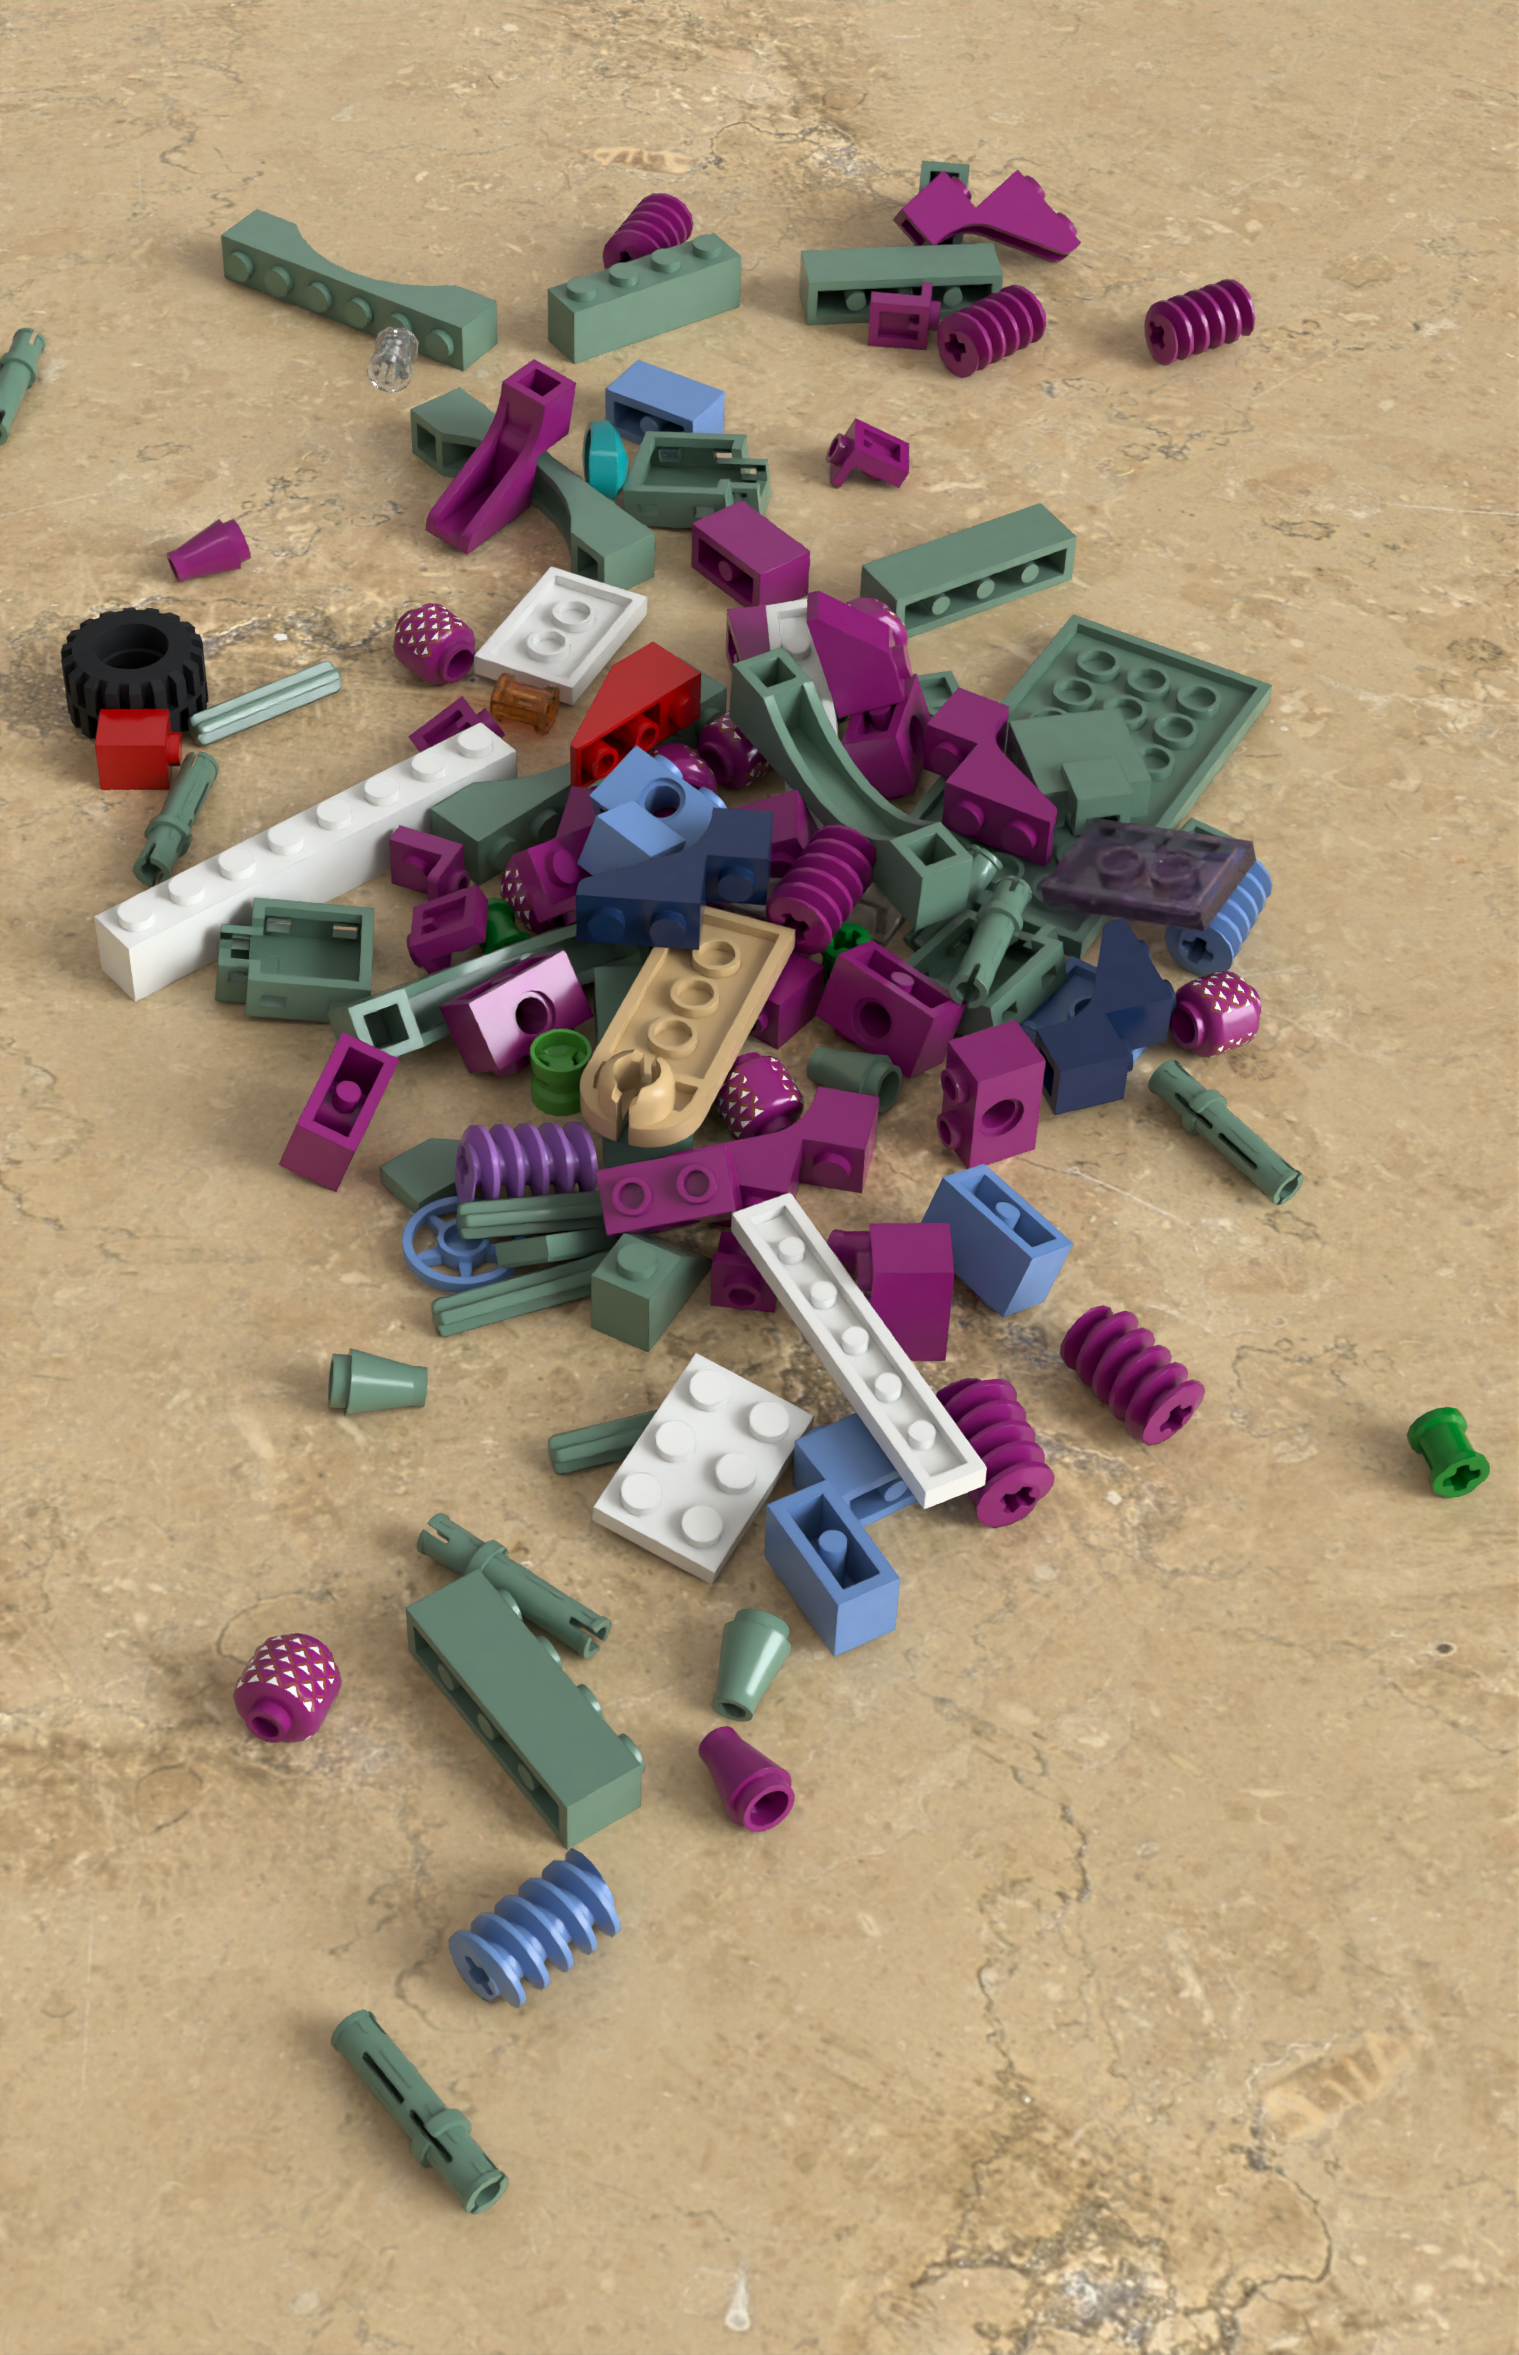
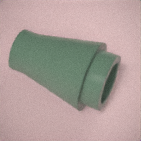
[807,1046,903,1113]
[328,1348,428,1415]
[711,1608,791,1722]

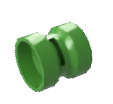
[530,1029,592,1116]

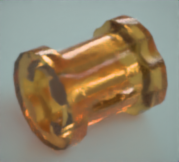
[489,672,560,735]

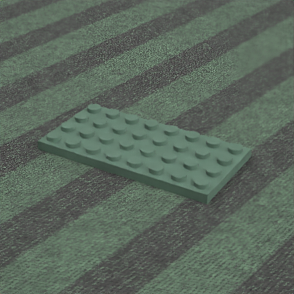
[909,615,1272,960]

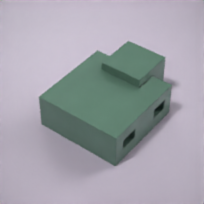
[622,431,772,528]
[1005,707,1152,836]
[215,897,374,1023]
[906,908,1067,1036]

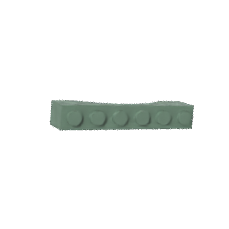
[221,209,498,371]
[410,387,656,590]
[729,647,973,931]
[430,657,727,886]
[327,922,653,1057]

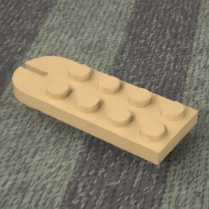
[580,906,795,1148]

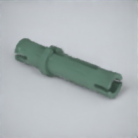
[0,328,46,445]
[133,751,219,887]
[949,875,1032,1009]
[1148,1060,1304,1205]
[417,1513,612,1660]
[331,2010,509,2214]

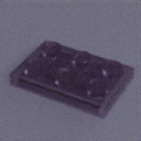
[1041,818,1256,931]

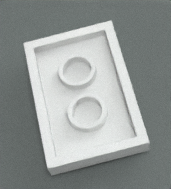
[474,567,647,706]
[592,1353,814,1585]

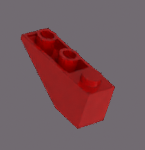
[570,642,701,788]

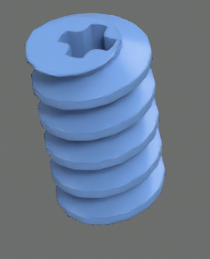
[1165,850,1272,977]
[448,1848,621,2008]

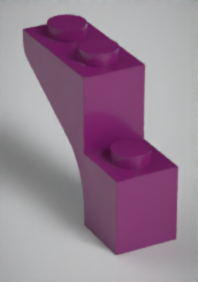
[893,169,1081,263]
[425,359,576,555]
[923,687,1057,867]
[667,1086,880,1227]

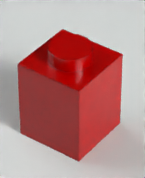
[95,709,183,790]

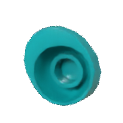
[582,420,629,501]

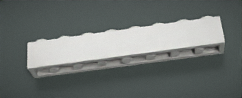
[94,722,517,1002]

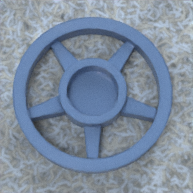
[402,1196,524,1293]

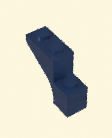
[576,807,774,950]
[1035,918,1177,1115]

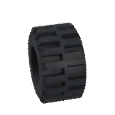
[61,607,209,739]

